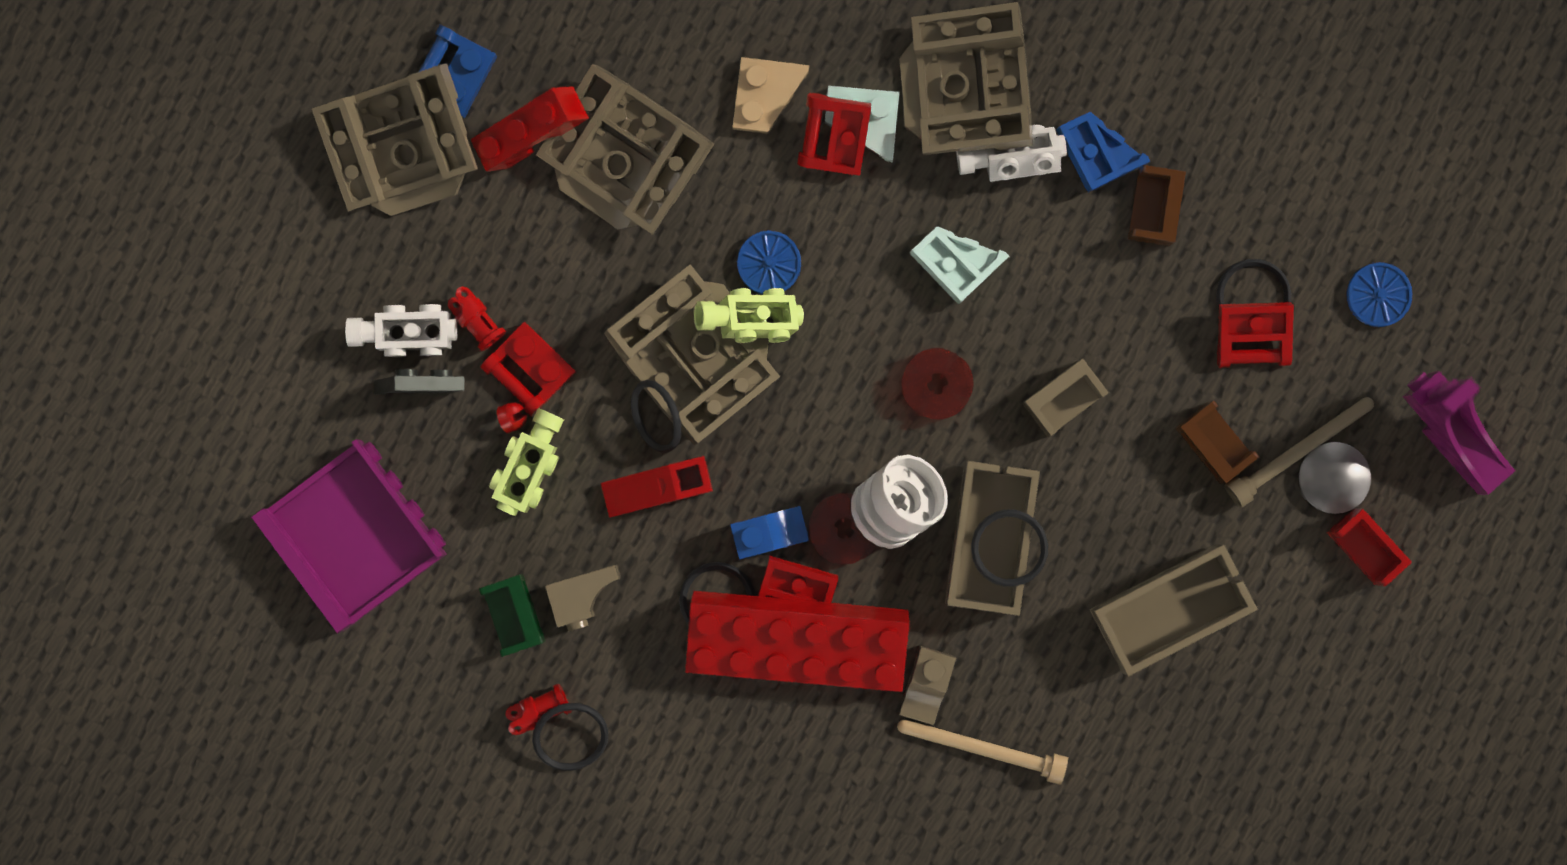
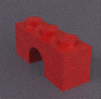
[470,86,589,172]

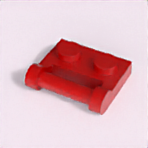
[797,93,871,176]
[1217,302,1294,368]
[480,321,576,417]

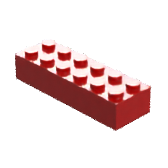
[685,590,909,692]

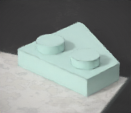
[825,86,899,162]
[910,227,1009,304]

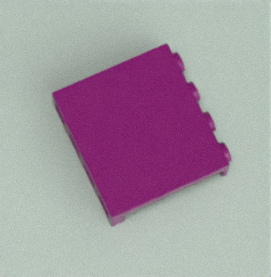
[251,439,447,633]

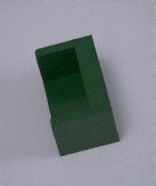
[479,574,546,657]

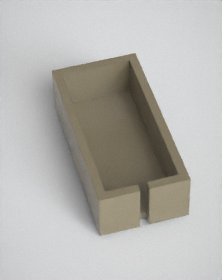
[944,461,1040,616]
[1089,544,1258,676]

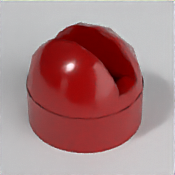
[497,402,527,433]

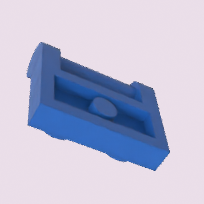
[419,25,497,119]

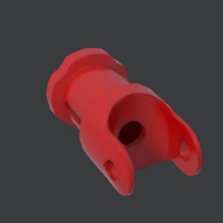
[448,287,506,351]
[505,684,572,735]

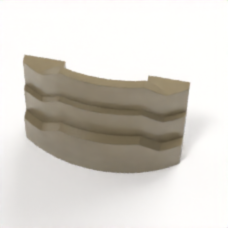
[899,2,1033,155]
[312,63,478,216]
[536,64,714,234]
[604,265,780,446]

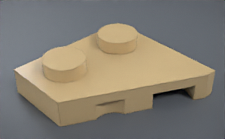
[733,57,809,134]

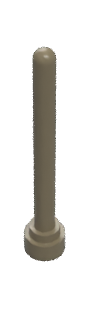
[1224,397,1374,508]

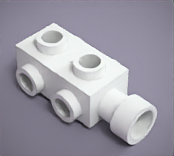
[956,125,1067,182]
[345,304,457,357]

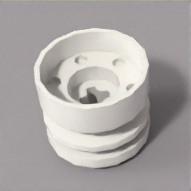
[851,455,948,549]

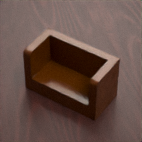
[1127,165,1186,246]
[1175,400,1259,484]

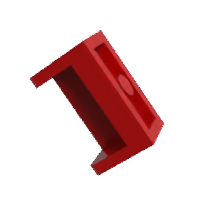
[1327,509,1412,587]

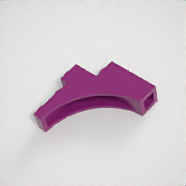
[1402,371,1515,495]

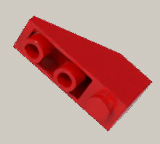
[601,456,714,518]

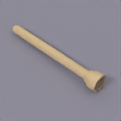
[897,719,1068,785]

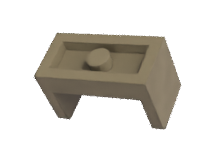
[1022,359,1109,437]

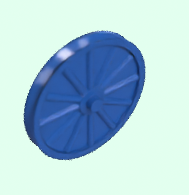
[737,231,801,295]
[1347,262,1413,327]

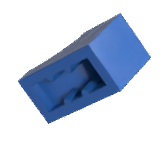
[730,506,809,559]

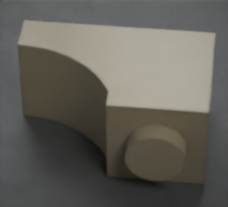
[545,565,621,631]
[899,645,956,725]

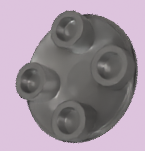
[1299,442,1371,514]

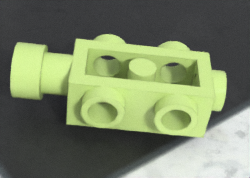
[694,288,804,343]
[489,408,564,516]

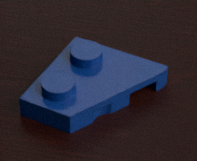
[1056,112,1150,193]

